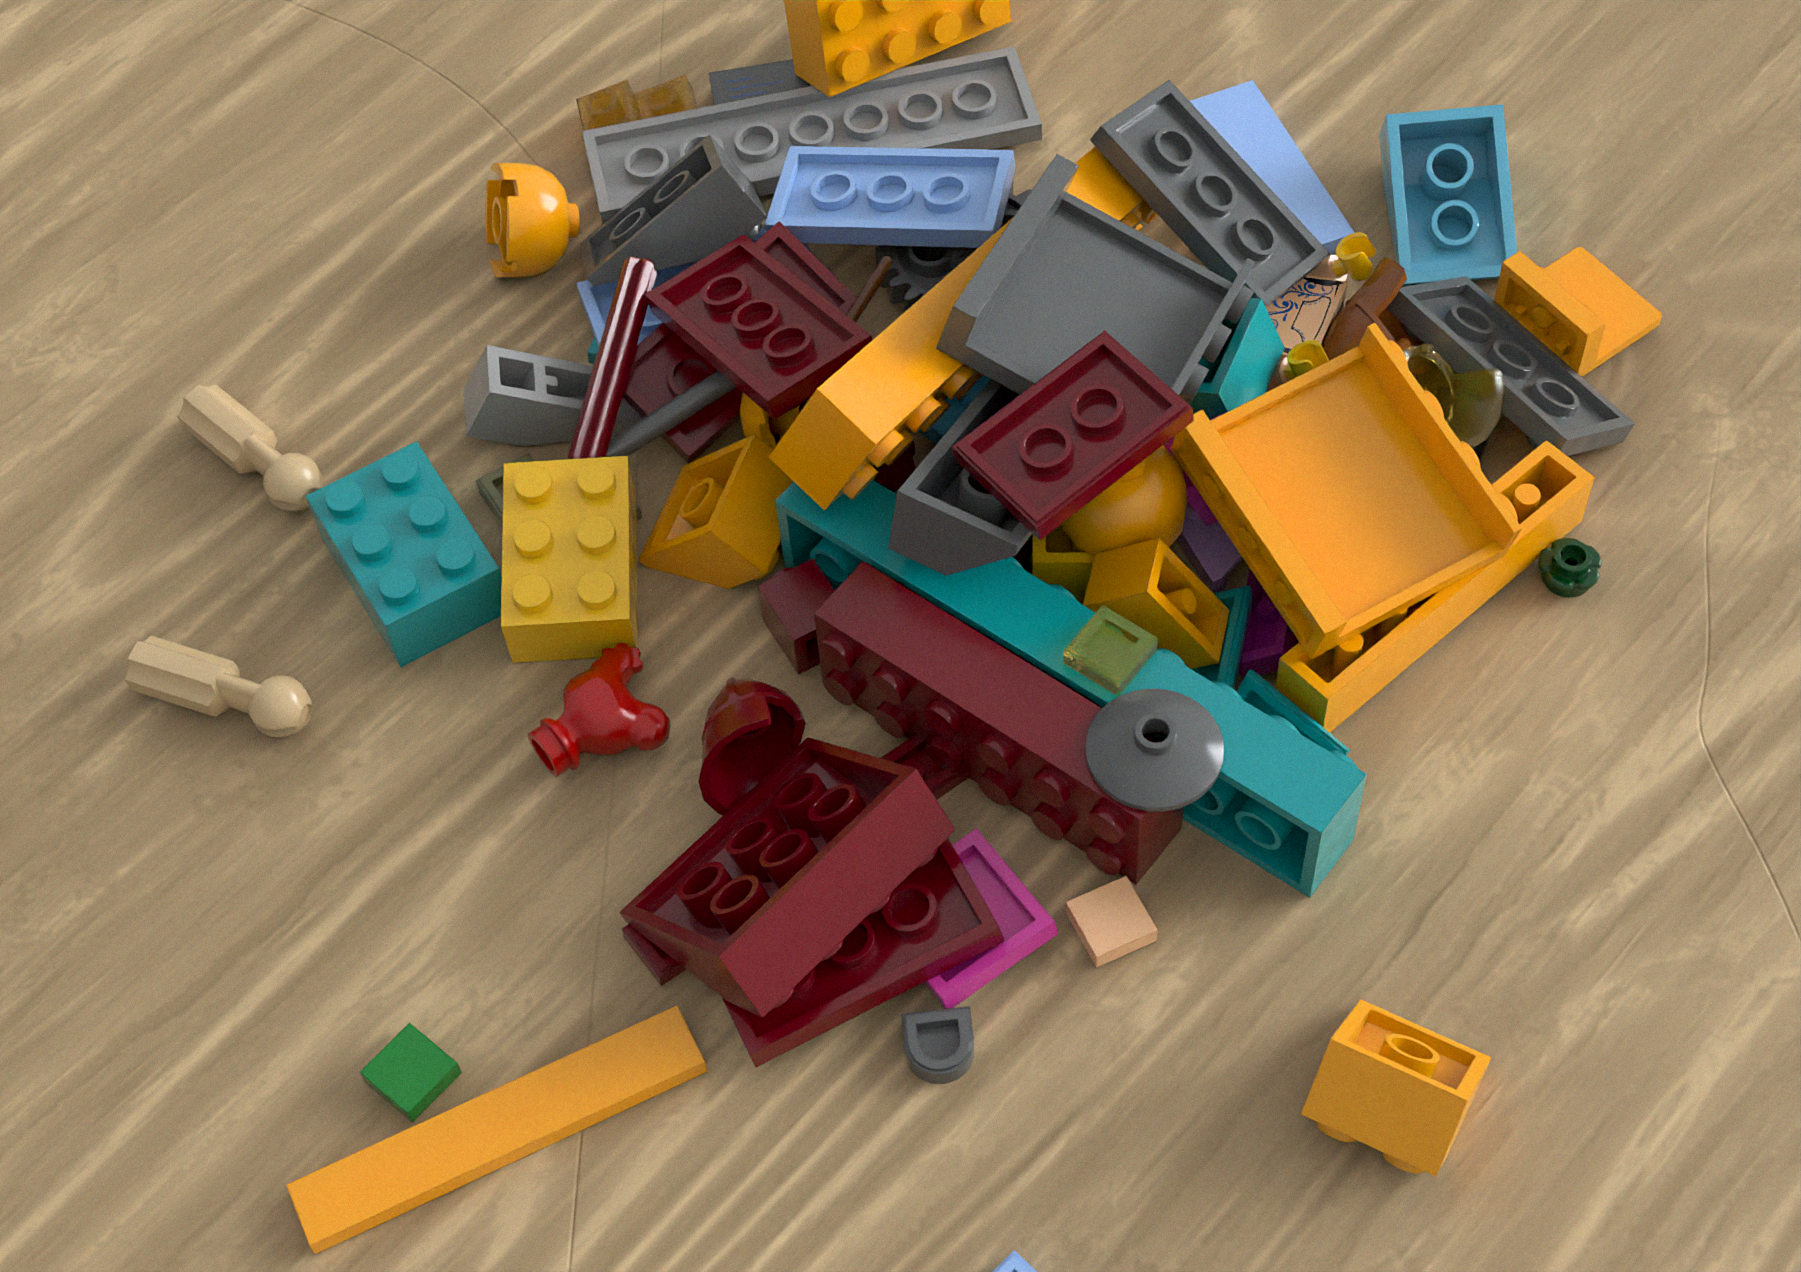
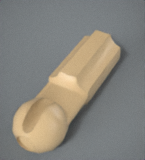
[177,384,323,512]
[125,636,312,738]

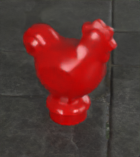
[528,643,671,777]

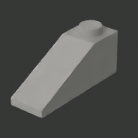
[463,345,642,446]

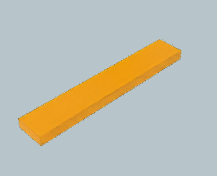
[286,1005,707,1255]

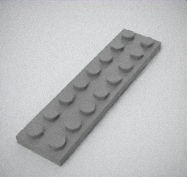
[582,46,1042,224]

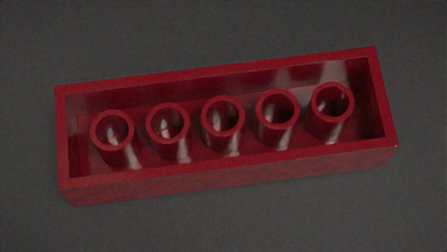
[814,561,1184,885]

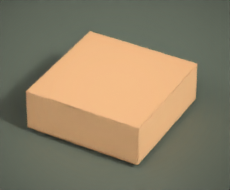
[1066,876,1158,968]

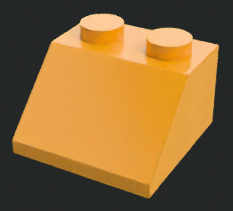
[638,434,794,589]
[1301,999,1492,1177]

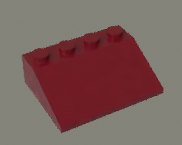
[619,737,955,1018]

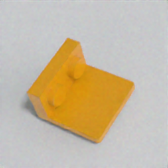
[1494,247,1662,377]

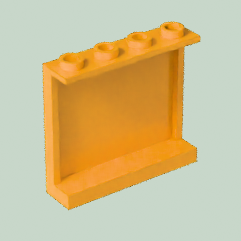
[1171,323,1522,659]

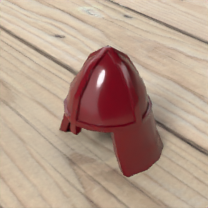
[698,677,807,815]

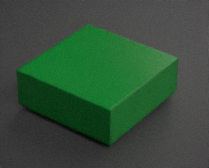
[360,1022,462,1123]

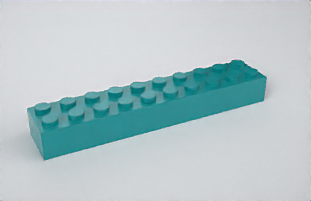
[775,480,1367,898]

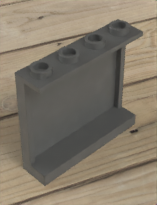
[936,154,1256,445]

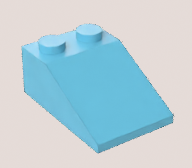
[1379,104,1517,287]

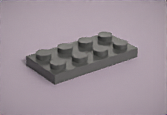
[1090,80,1330,308]
[1386,276,1635,456]

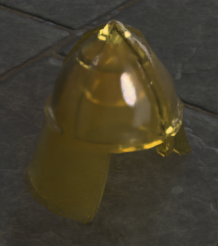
[1402,343,1504,448]

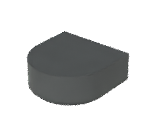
[901,1006,975,1084]

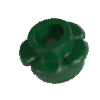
[1538,538,1602,598]

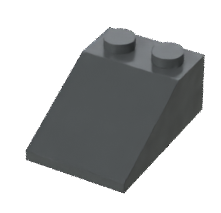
[580,134,767,287]

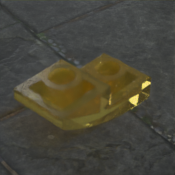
[576,75,698,131]

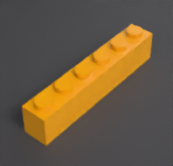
[1275,440,1595,732]

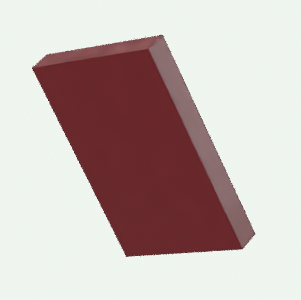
[952,330,1194,540]

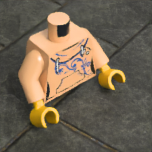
[1266,232,1376,392]

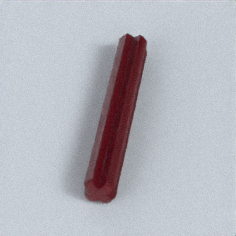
[568,256,657,459]

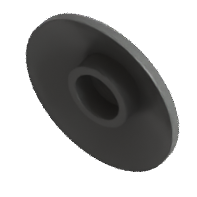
[1085,689,1224,812]

